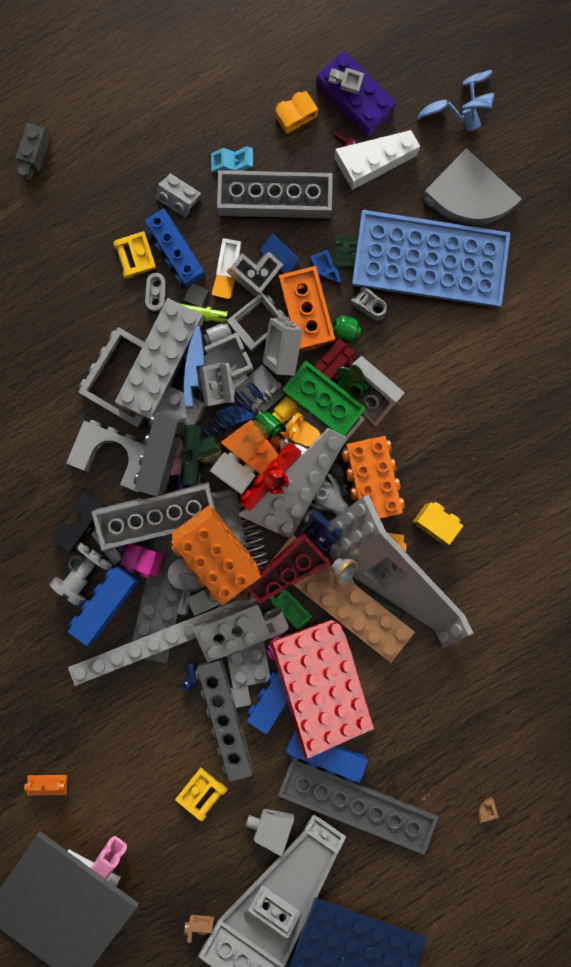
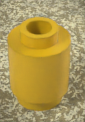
[272,396,299,424]

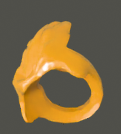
[280,412,321,446]

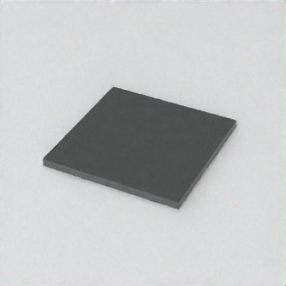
[0,831,139,967]

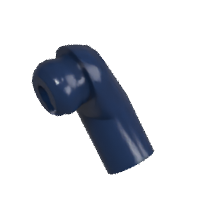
[181,662,198,691]

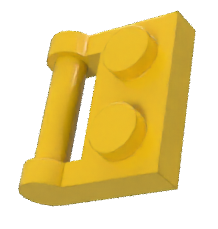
[113,231,156,279]
[175,767,228,821]

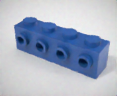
[145,208,205,288]

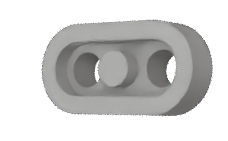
[145,273,166,312]

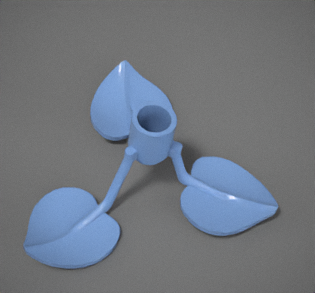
[417,70,495,131]

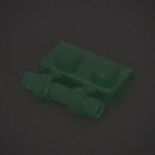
[335,234,358,268]

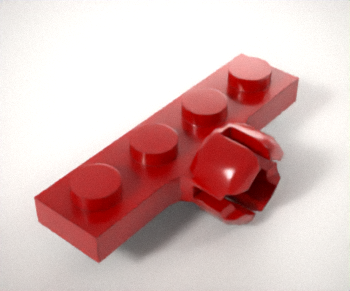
[239,442,302,511]

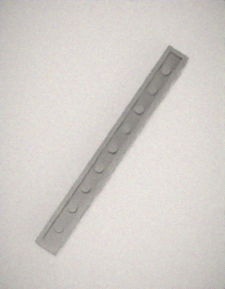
[68,595,254,686]

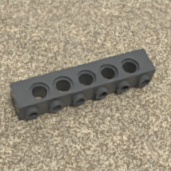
[195,658,254,782]

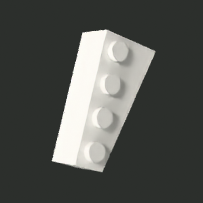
[334,130,420,190]

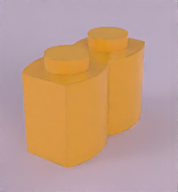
[274,91,318,134]

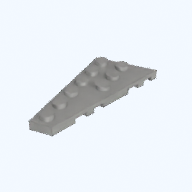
[239,428,347,538]

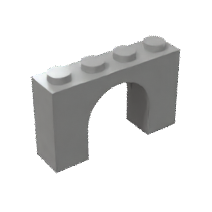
[66,420,146,493]

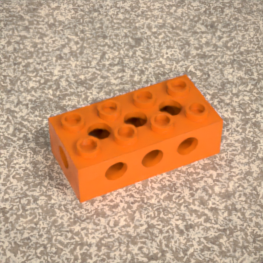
[279,266,335,353]

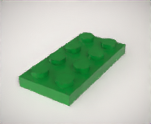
[282,361,366,436]

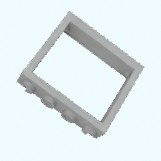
[79,327,146,429]

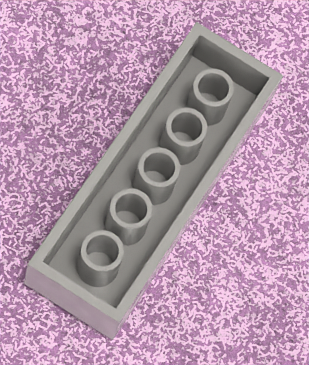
[217,170,333,218]
[115,298,204,421]
[92,482,216,550]

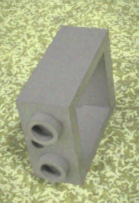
[227,292,286,354]
[263,316,303,375]

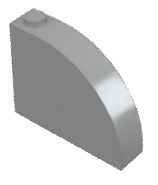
[422,148,521,225]

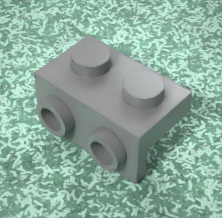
[155,173,201,218]
[199,363,235,406]

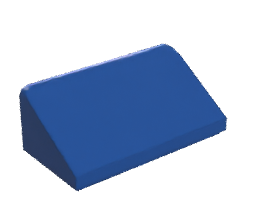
[260,234,299,274]

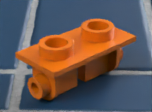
[24,775,67,796]

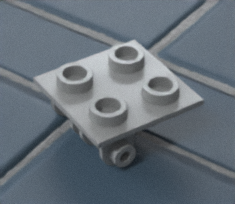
[234,364,286,414]

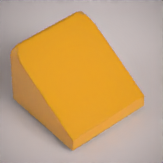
[212,275,235,299]

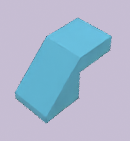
[211,146,253,173]

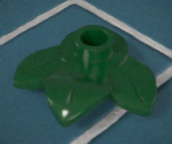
[337,364,367,399]

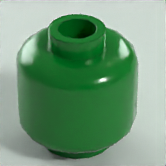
[332,315,361,342]

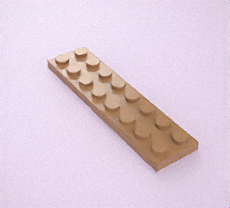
[273,535,415,663]

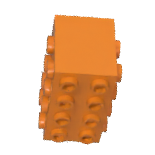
[342,436,405,519]
[171,505,261,605]

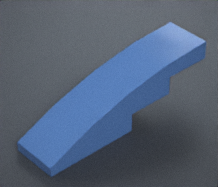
[184,326,205,409]

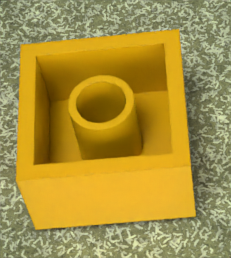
[412,502,463,545]

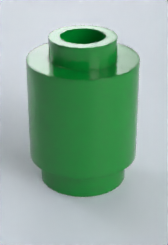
[254,410,282,438]

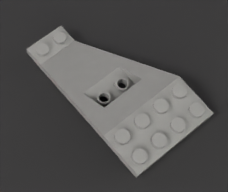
[322,495,473,648]
[197,814,346,967]

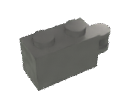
[15,123,51,180]

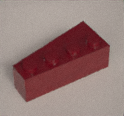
[246,533,331,604]

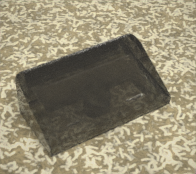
[326,461,352,500]

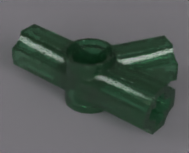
[180,425,221,485]

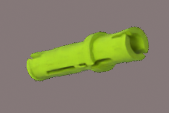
[179,303,228,324]

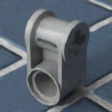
[350,286,387,321]

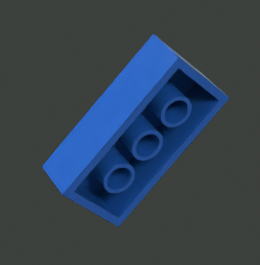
[68,566,140,646]

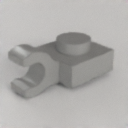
[328,68,364,94]

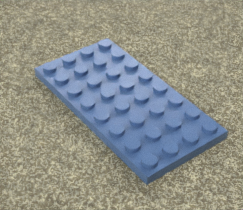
[352,210,510,308]

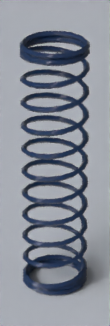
[190,382,264,451]

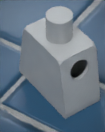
[245,809,294,856]

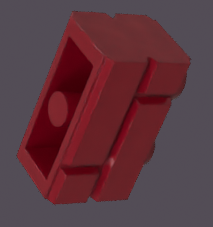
[314,338,356,383]

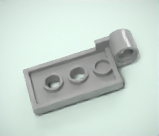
[193,602,289,663]

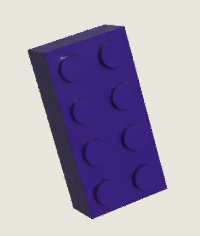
[316,50,396,138]

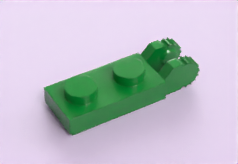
[270,589,312,630]

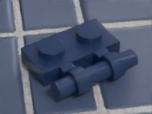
[296,512,341,555]

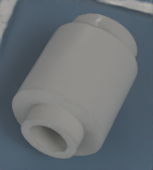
[204,323,232,345]

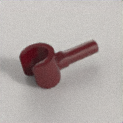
[334,131,355,147]

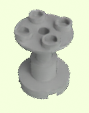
[50,543,112,607]

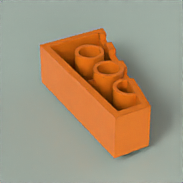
[221,419,278,475]

